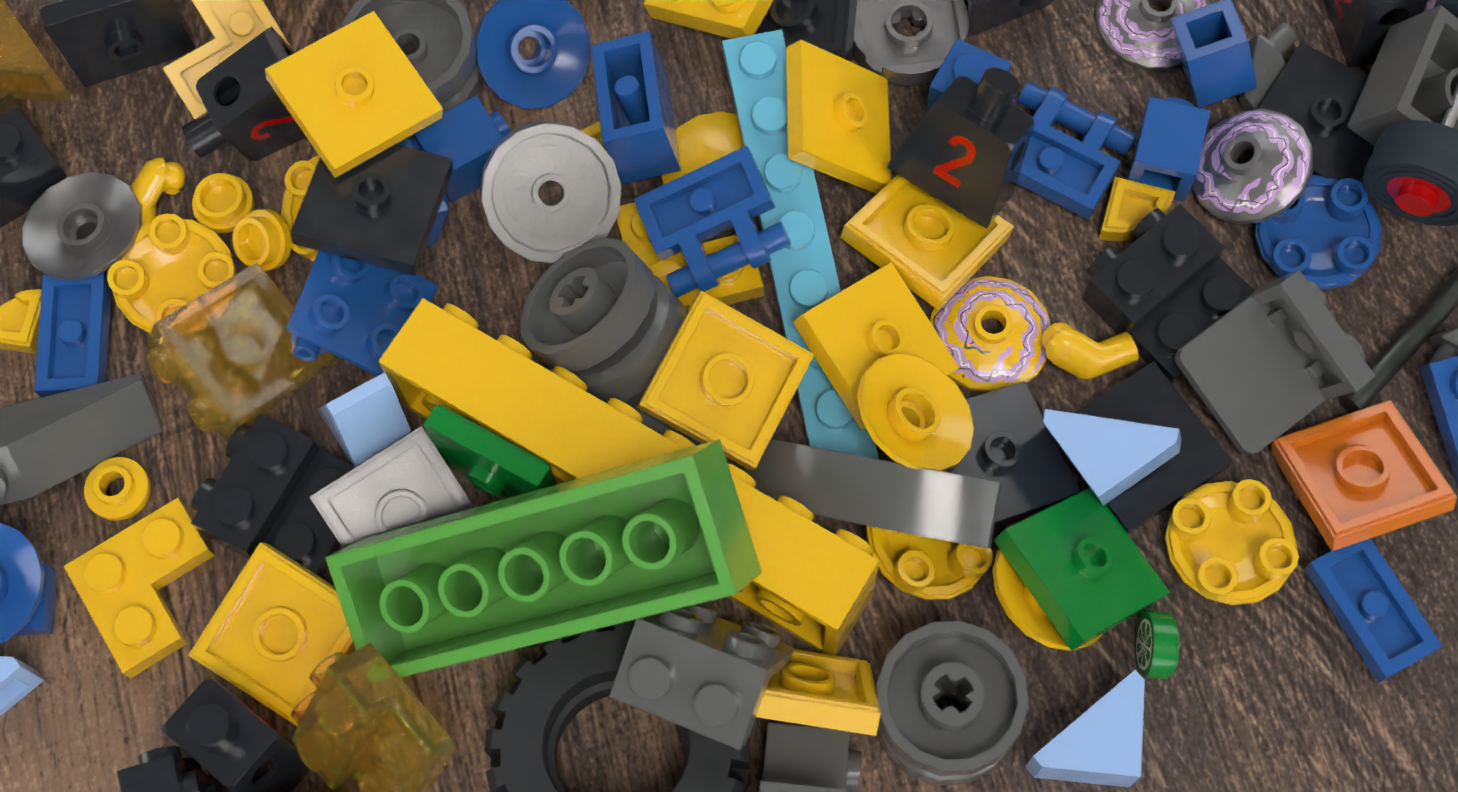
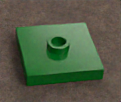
[423,405,557,499]
[994,488,1170,651]

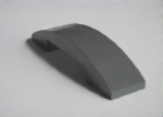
[743,438,1002,548]

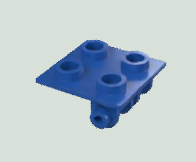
[285,251,438,376]

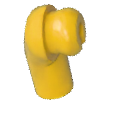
[130,157,185,227]
[1041,322,1139,380]

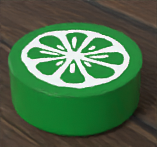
[1134,611,1180,679]

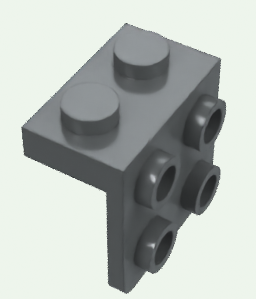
[1175,270,1376,455]
[609,602,794,750]

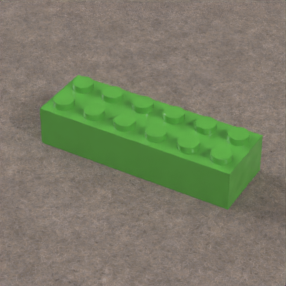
[325,439,762,686]

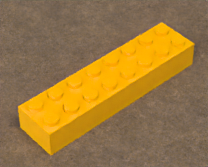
[378,298,879,656]

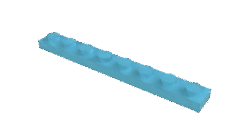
[722,29,879,459]

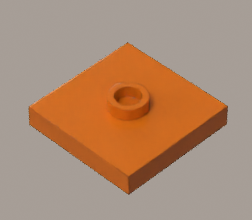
[1270,400,1457,551]

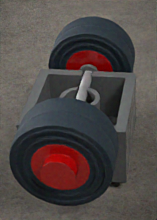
[1347,0,1458,226]

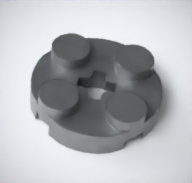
[853,0,969,86]

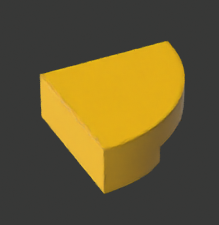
[1098,177,1175,241]
[0,289,42,354]

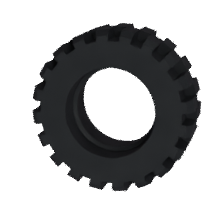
[484,619,751,792]

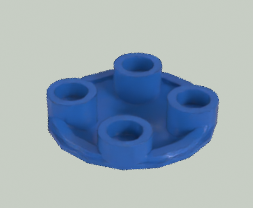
[1255,175,1382,290]

